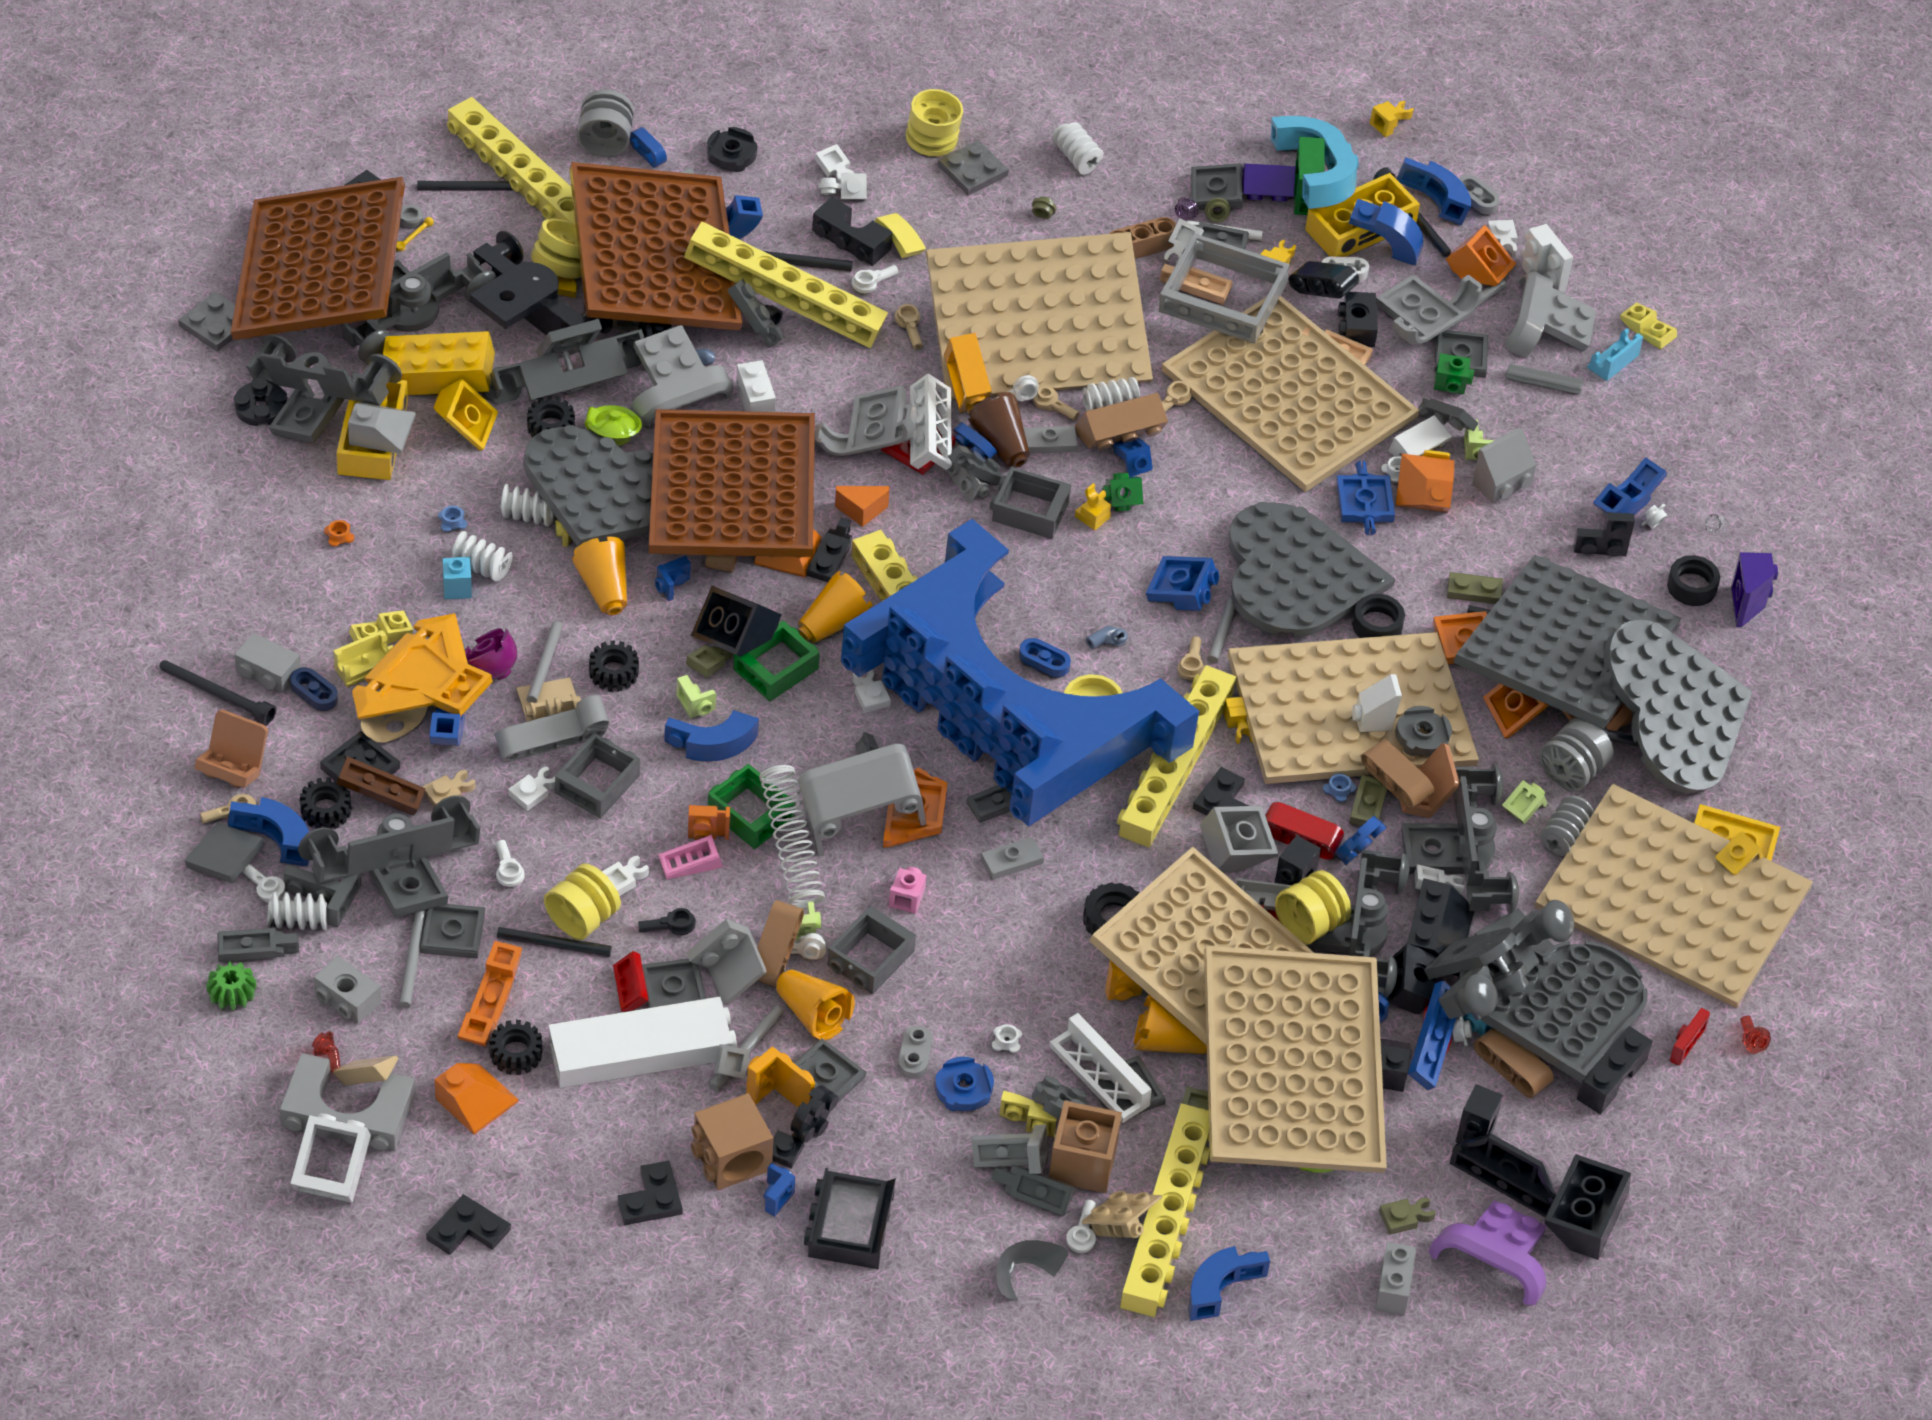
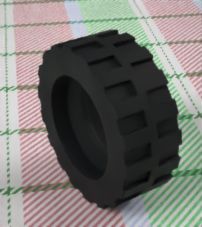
[1083,882,1140,935]

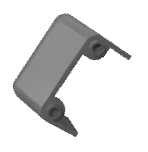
[798,744,926,856]

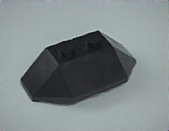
[1449,1133,1556,1218]

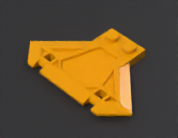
[352,613,493,720]

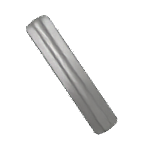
[1506,364,1583,394]

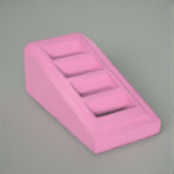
[658,835,723,879]

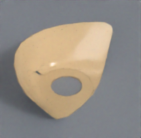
[361,706,428,743]

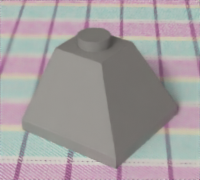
[348,403,416,454]

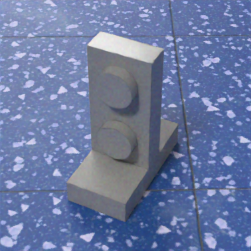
[971,1125,1049,1174]

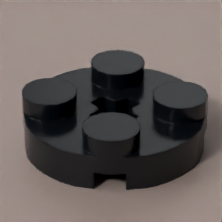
[707,127,758,172]
[234,377,288,426]
[790,1085,839,1143]

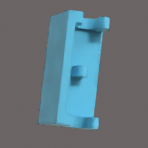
[1587,328,1643,381]

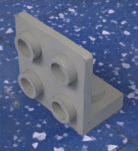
[686,919,767,1004]

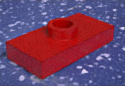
[613,951,649,1012]
[1669,1007,1710,1066]

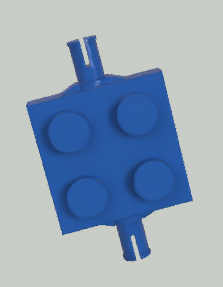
[1336,461,1395,535]

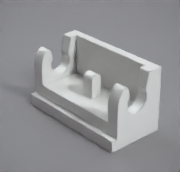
[1388,415,1452,457]

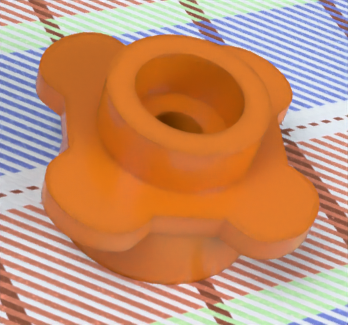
[324,520,355,547]

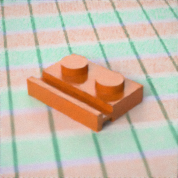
[688,805,730,841]

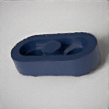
[290,667,338,711]

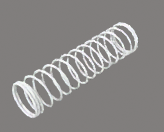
[759,765,825,908]

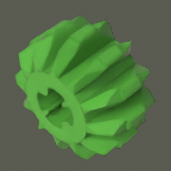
[206,960,257,1011]

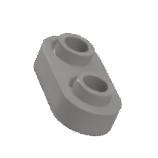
[1459,175,1500,214]
[898,1026,933,1079]

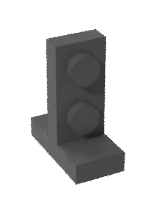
[283,865,361,928]

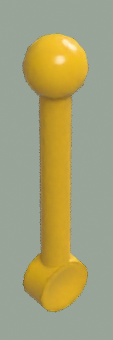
[396,217,434,251]

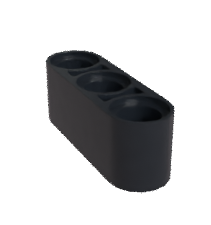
[1288,261,1360,299]

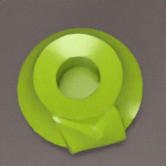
[584,405,642,446]

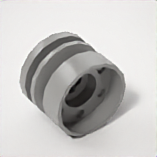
[577,89,634,157]
[1539,718,1614,792]

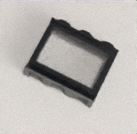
[803,1168,896,1269]

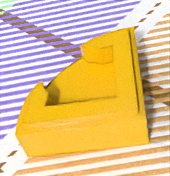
[557,276,576,298]

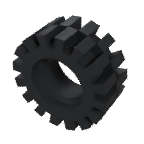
[527,396,575,438]
[589,640,639,692]
[300,777,352,829]
[489,1019,543,1075]

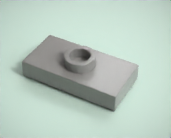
[1024,426,1078,453]
[981,837,1044,880]

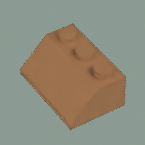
[1074,393,1168,450]

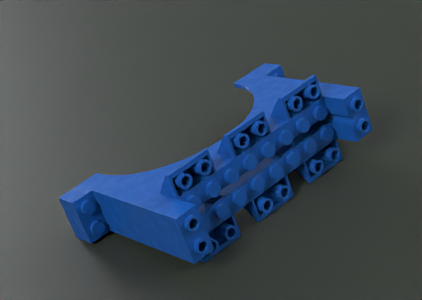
[841,519,1199,827]

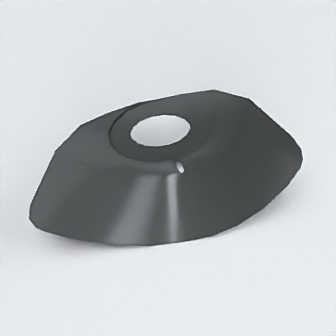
[996,1240,1068,1300]

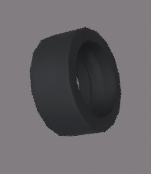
[1667,555,1721,606]
[1352,593,1405,638]

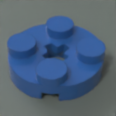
[1335,816,1387,866]
[935,1057,994,1111]

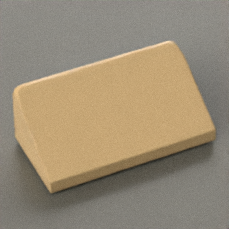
[333,1055,398,1085]

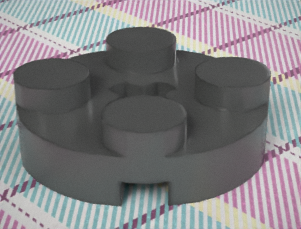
[1395,706,1452,756]
[1031,1076,1088,1119]

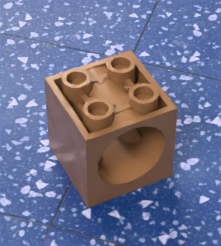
[691,1093,774,1190]
[1049,1100,1122,1193]

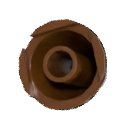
[968,392,1030,468]

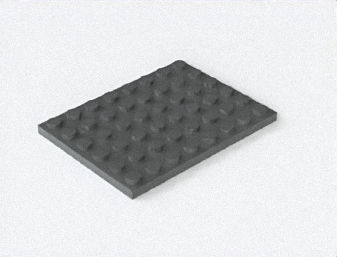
[1454,555,1681,729]

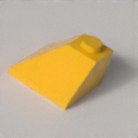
[433,379,498,451]

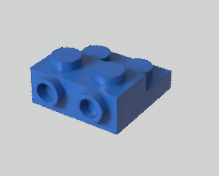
[1145,556,1219,611]

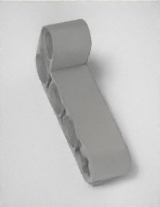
[494,695,609,762]

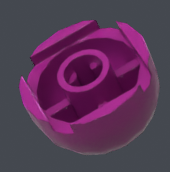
[464,628,517,680]

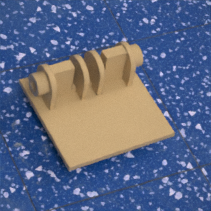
[516,677,581,722]
[1081,1191,1162,1238]

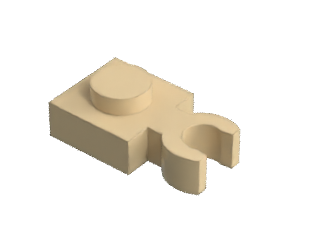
[422,770,475,807]

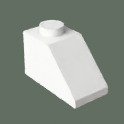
[1352,674,1402,732]

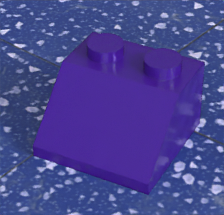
[1241,163,1296,201]
[1731,552,1778,627]

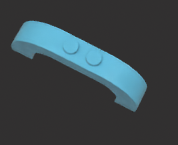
[1271,116,1359,209]

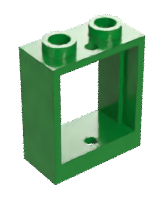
[1294,137,1325,215]
[733,621,820,702]
[708,763,796,850]

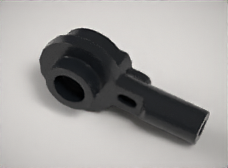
[638,908,696,935]

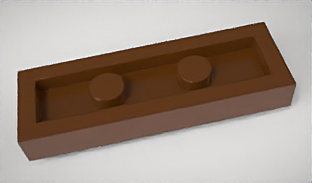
[336,756,426,816]

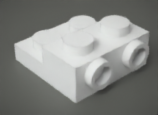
[1521,224,1573,293]

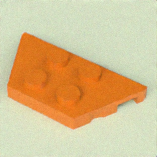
[883,767,948,848]

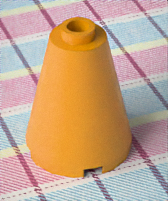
[572,536,627,615]
[798,571,873,643]
[776,969,855,1040]
[1133,995,1207,1054]

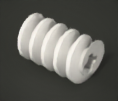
[1052,122,1104,175]
[1083,377,1140,411]
[500,484,556,527]
[452,531,513,582]
[267,892,328,931]

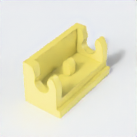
[333,630,393,688]

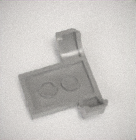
[1505,271,1597,358]
[1376,274,1482,345]
[630,325,733,427]
[815,385,917,456]

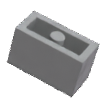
[235,633,301,694]

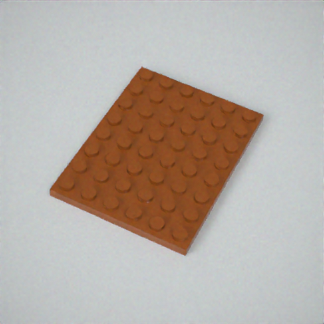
[569,162,742,331]
[231,177,405,340]
[649,409,815,558]

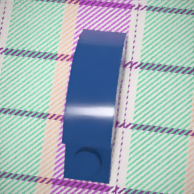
[1396,157,1471,225]
[726,195,763,239]
[1349,199,1423,266]
[1593,457,1667,515]
[429,707,465,746]
[664,710,759,762]
[228,797,309,866]
[1188,1246,1270,1321]

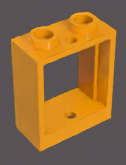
[944,333,992,414]

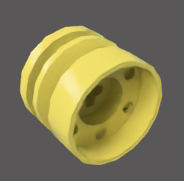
[905,89,963,157]
[544,863,621,940]
[1275,870,1351,945]

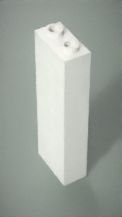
[548,997,737,1088]

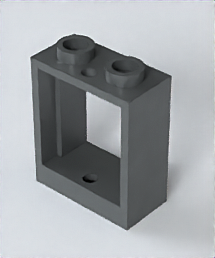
[990,467,1071,539]
[555,733,640,819]
[827,905,916,994]

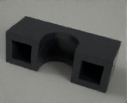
[812,197,893,266]
[1576,1026,1653,1115]

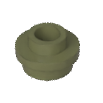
[1032,196,1057,219]
[1205,198,1230,223]

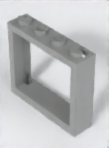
[1159,233,1290,344]

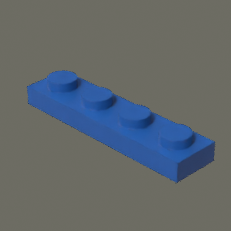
[1408,981,1456,1090]

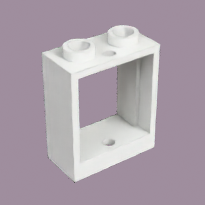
[290,1113,371,1203]

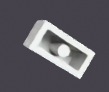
[736,360,776,412]

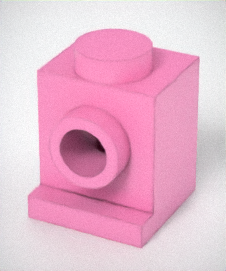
[889,867,927,914]

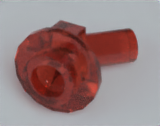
[1740,1015,1771,1054]
[312,1031,341,1073]

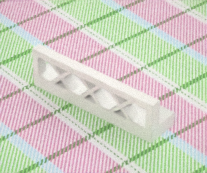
[910,373,952,470]
[1049,1013,1152,1123]

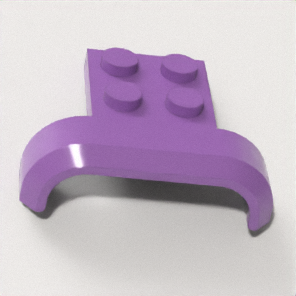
[1428,1200,1547,1305]

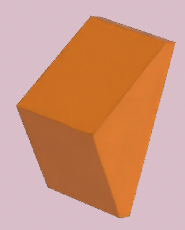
[835,486,889,527]

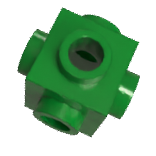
[1434,353,1474,394]
[1102,472,1144,511]

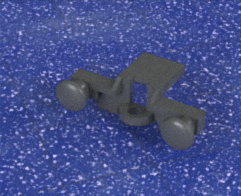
[246,334,402,443]

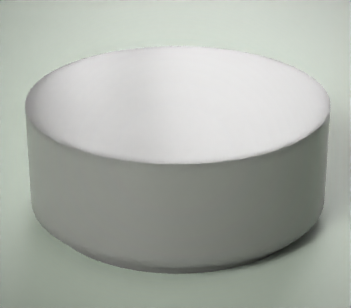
[400,205,423,229]

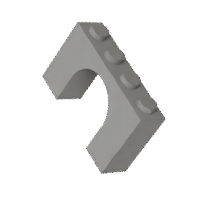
[280,1053,416,1151]

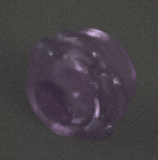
[1175,197,1198,221]

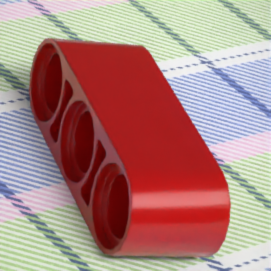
[1265,802,1344,860]

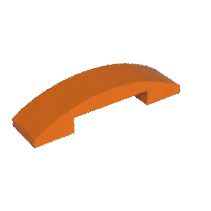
[457,941,522,1046]

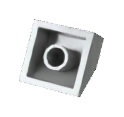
[1472,427,1536,503]
[1199,806,1278,873]

